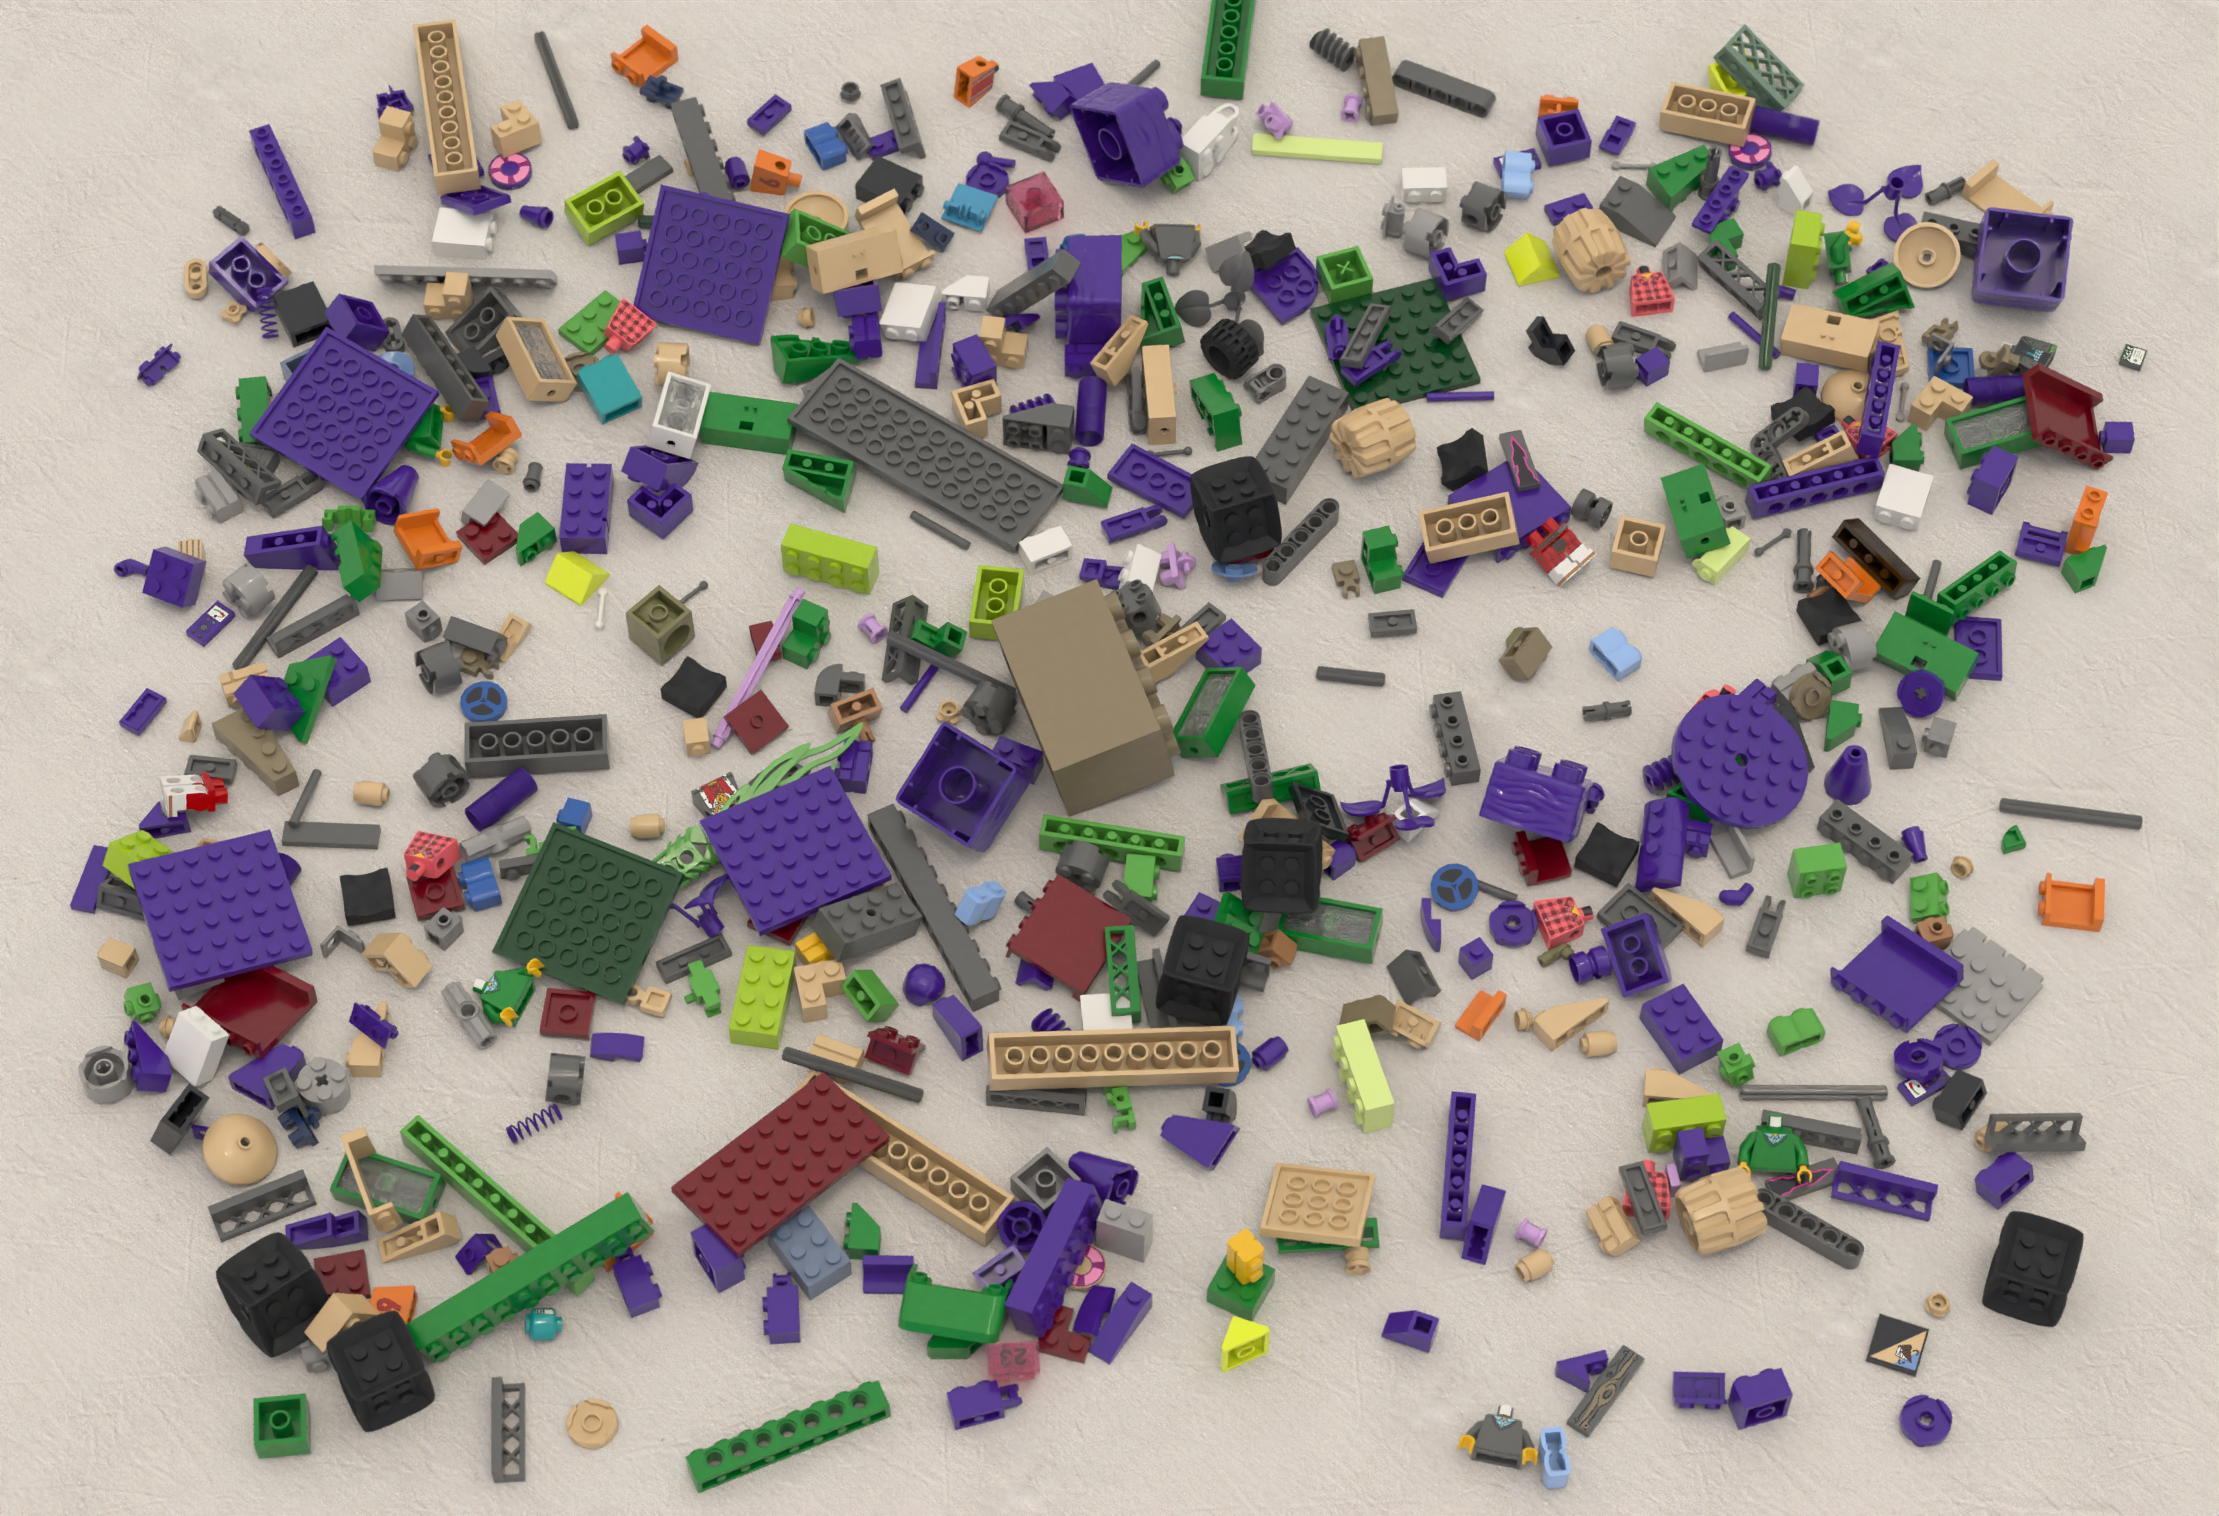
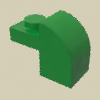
[1708,218,1744,271]
[910,619,967,658]

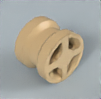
[492,447,519,475]
[1344,1246,1371,1276]

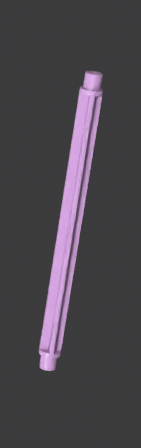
[710,587,805,750]

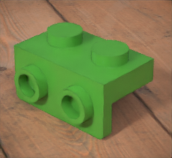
[1910,872,1950,924]

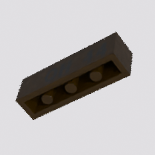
[1832,518,1920,598]

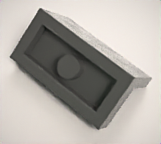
[1386,949,1441,1005]
[263,1067,309,1118]

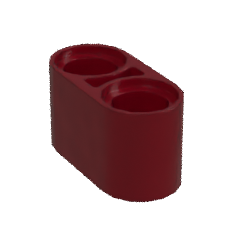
[749,620,782,662]

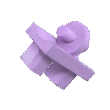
[1256,102,1293,140]
[1159,542,1196,589]

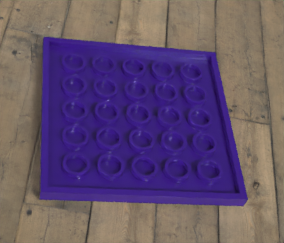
[633,185,790,345]
[249,327,439,502]
[700,766,892,936]
[128,829,313,992]

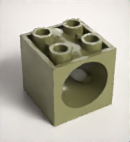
[625,585,695,665]

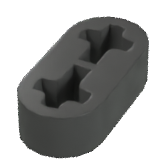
[383,317,405,353]

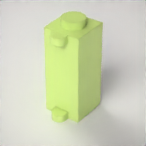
[1692,526,1750,585]

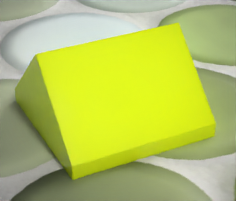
[1708,49,1754,96]
[1504,232,1560,287]
[545,551,610,606]
[1220,1316,1270,1373]

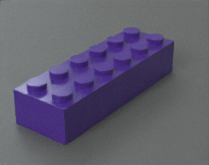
[1004,1178,1103,1338]

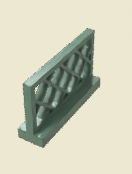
[1713,24,1804,111]

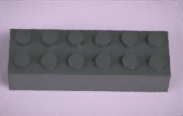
[1256,376,1349,505]
[464,714,610,778]

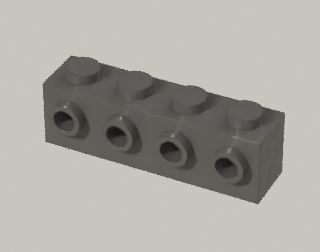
[1921,211,1980,258]
[1429,691,1481,786]
[1817,799,1913,884]

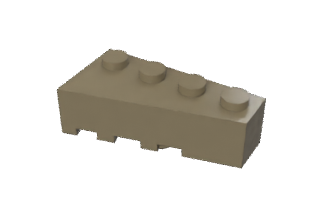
[1354,36,1398,126]
[211,708,300,796]

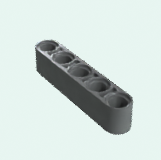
[1392,60,1496,118]
[1262,498,1340,586]
[1239,710,1273,804]
[1757,1188,1864,1270]

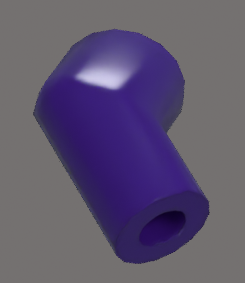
[1763,285,1796,300]
[114,558,149,577]
[1719,883,1754,906]

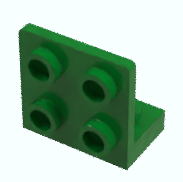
[1905,591,1954,637]

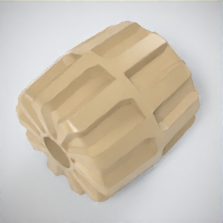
[1552,208,1631,293]
[1329,398,1416,478]
[1675,1167,1767,1256]

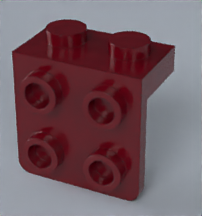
[1511,830,1572,887]

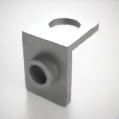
[1927,332,1955,376]
[320,925,365,958]

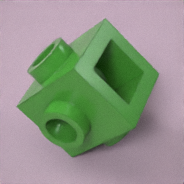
[1160,157,1195,194]
[123,982,161,1023]
[1717,1043,1756,1088]

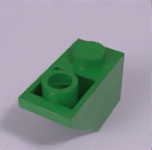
[1889,424,1924,472]
[1063,465,1113,508]
[516,512,557,566]
[2061,544,2107,593]
[1806,650,1852,696]
[844,1203,881,1260]
[927,1335,985,1359]

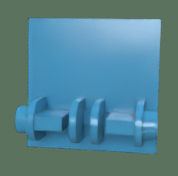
[941,183,998,232]

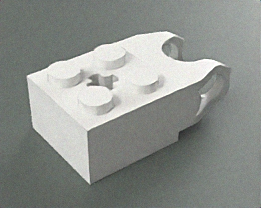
[1179,103,1239,182]

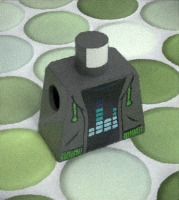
[2001,336,2057,375]

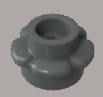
[840,82,861,102]

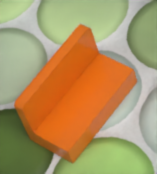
[1455,990,1507,1041]

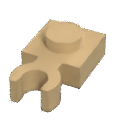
[626,985,672,1018]

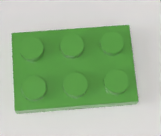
[558,290,621,356]

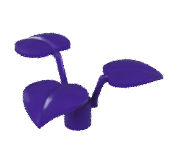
[1828,165,1923,242]
[1340,764,1446,831]
[670,873,729,937]

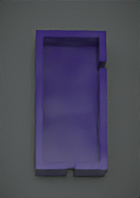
[559,463,614,554]

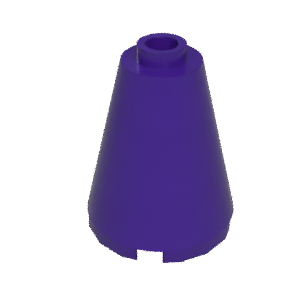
[363,465,419,525]
[1824,745,1872,806]
[1068,1151,1139,1205]

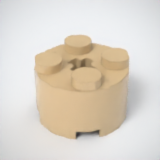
[654,342,690,387]

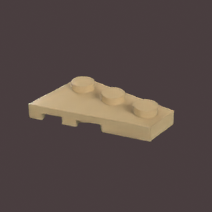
[1872,311,1909,376]

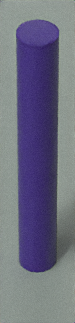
[1728,311,1781,359]
[1426,391,1494,402]
[900,664,939,713]

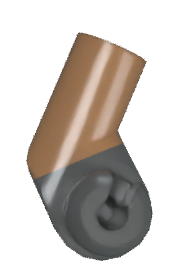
[1807,574,1831,598]

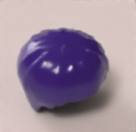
[902,963,945,1006]

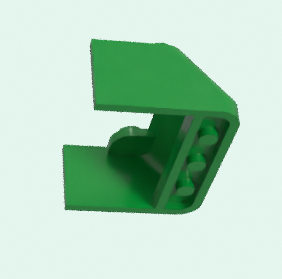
[898,1264,1013,1344]

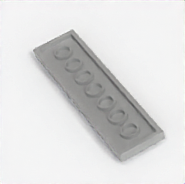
[374,265,557,288]

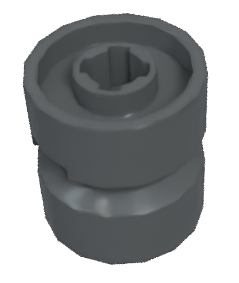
[1571,488,1613,529]

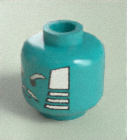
[525,1308,562,1341]

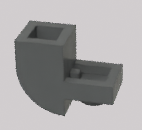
[814,664,866,707]

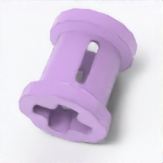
[1340,94,1363,122]
[857,613,888,644]
[1307,1088,1339,1118]
[1515,1218,1548,1249]

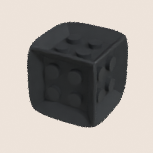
[1190,456,1282,563]
[1241,818,1322,914]
[1155,915,1250,1026]
[1982,1211,2084,1327]
[216,1232,329,1357]
[326,1311,435,1432]

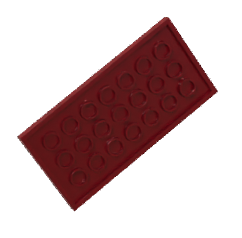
[671,1072,890,1258]

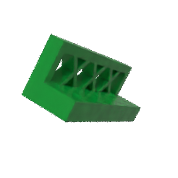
[1220,763,1321,814]
[1105,925,1141,1023]
[1276,1217,1380,1254]

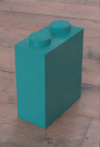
[577,354,642,425]

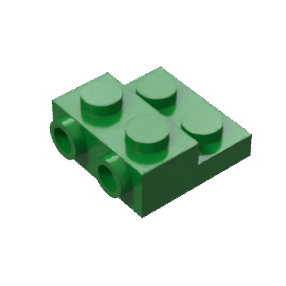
[1214,892,1264,954]

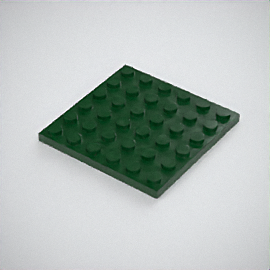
[1310,278,1481,411]
[492,822,685,1006]

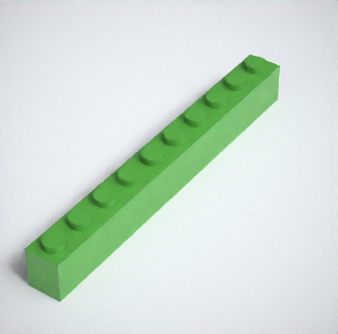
[400,1115,595,1297]

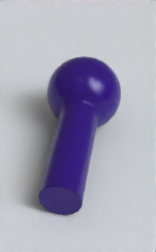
[976,151,1016,168]

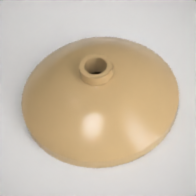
[784,191,849,230]
[1893,222,1961,288]
[1821,370,1869,422]
[202,1113,277,1186]

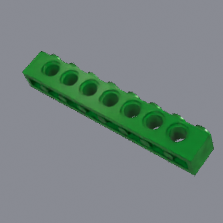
[686,1380,891,1494]

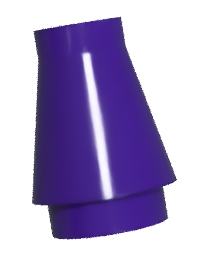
[519,205,554,228]
[1901,826,1928,863]

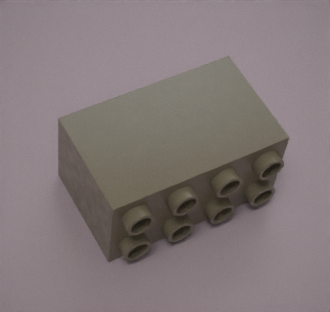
[991,579,1181,817]

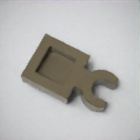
[1922,318,1958,348]
[1332,560,1360,599]
[459,647,500,680]

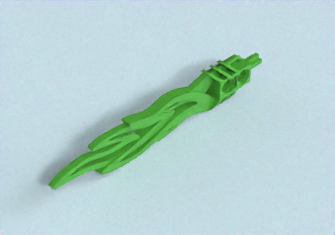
[652,722,863,891]

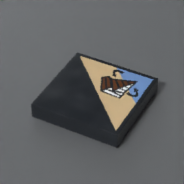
[1866,1314,1929,1377]

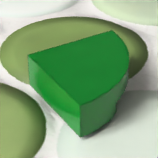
[2001,825,2026,855]

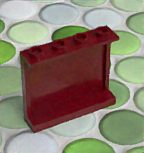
[2022,363,2114,470]
[1006,874,1132,1002]
[181,966,318,1060]

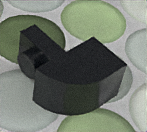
[1526,316,1575,366]
[457,346,509,382]
[1202,1086,1237,1124]

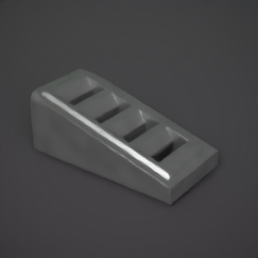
[835,113,874,160]

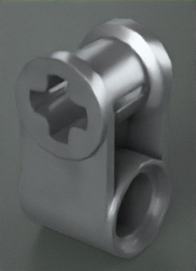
[1243,364,1286,403]

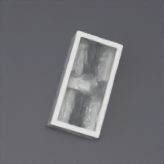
[646,371,711,459]

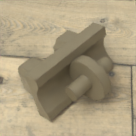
[1978,344,2019,377]
[1142,613,1181,646]

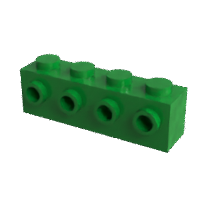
[1936,550,2017,625]

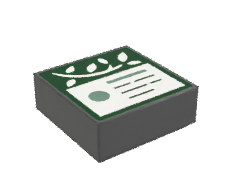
[2118,344,2148,371]

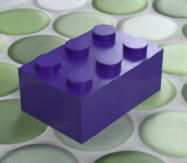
[1639,983,1724,1075]

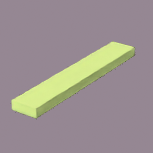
[1252,133,1383,164]

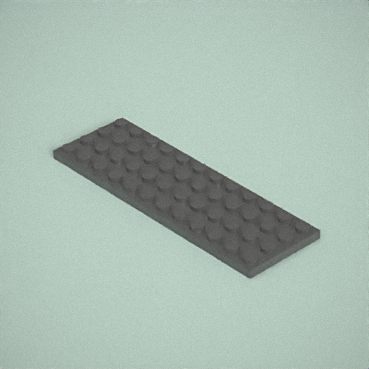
[787,358,1063,553]

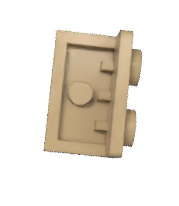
[1389,1000,1442,1049]

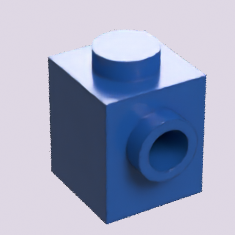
[556,797,593,834]

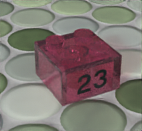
[1005,171,1064,233]
[987,1341,1040,1382]

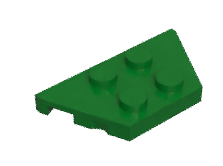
[284,656,337,743]

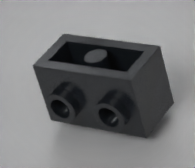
[1932,1069,1987,1130]

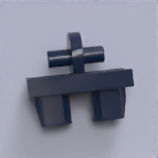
[639,75,684,110]
[910,212,955,252]
[277,1106,322,1149]

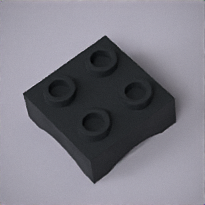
[1244,230,1296,270]
[1771,386,1835,442]
[1436,428,1488,491]
[1796,587,1861,646]
[660,656,727,718]
[1574,822,1640,888]
[340,867,396,926]

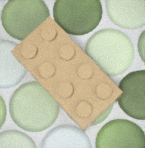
[1660,82,1756,147]
[1418,492,1520,564]

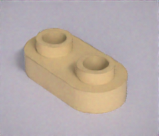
[184,259,208,299]

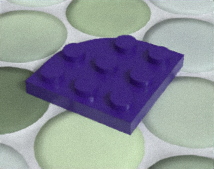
[1250,247,1319,325]

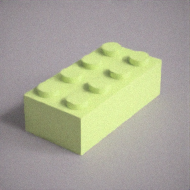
[1331,1019,1394,1134]

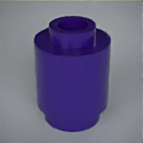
[724,157,750,189]
[1251,1036,1289,1071]

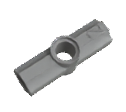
[459,816,532,862]
[441,982,497,1049]

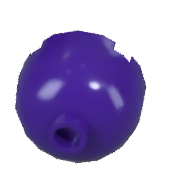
[997,1200,1047,1252]

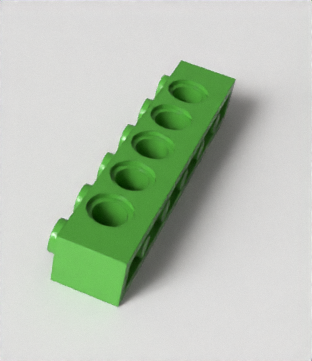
[1644,402,1772,489]
[1039,814,1185,871]

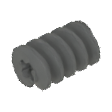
[1309,28,1355,72]

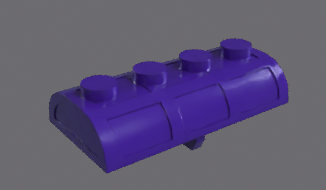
[1635,797,1690,893]

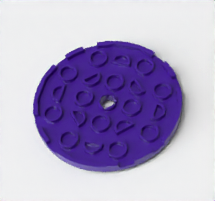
[1671,694,1808,829]

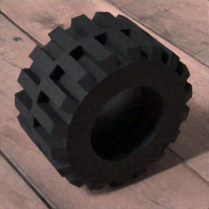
[1200,319,1260,380]

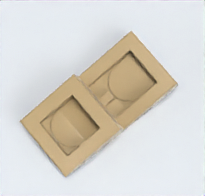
[495,612,532,662]

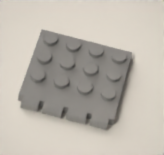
[1935,927,2044,1047]

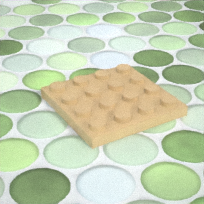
[1260,1163,1376,1247]

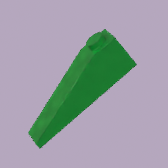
[770,334,869,384]

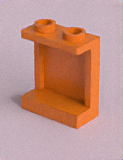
[610,25,678,88]
[450,411,523,466]
[2064,485,2108,555]
[393,508,463,570]
[1815,551,1881,604]
[2038,873,2105,932]

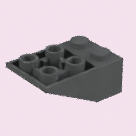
[1002,403,1074,454]

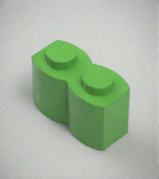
[1766,1008,1826,1056]

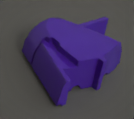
[376,85,414,119]

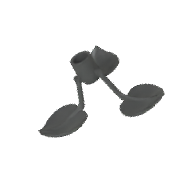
[1175,251,1264,356]

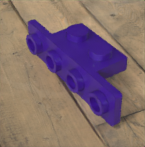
[1691,165,1749,234]

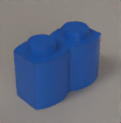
[804,122,848,170]
[458,856,502,912]

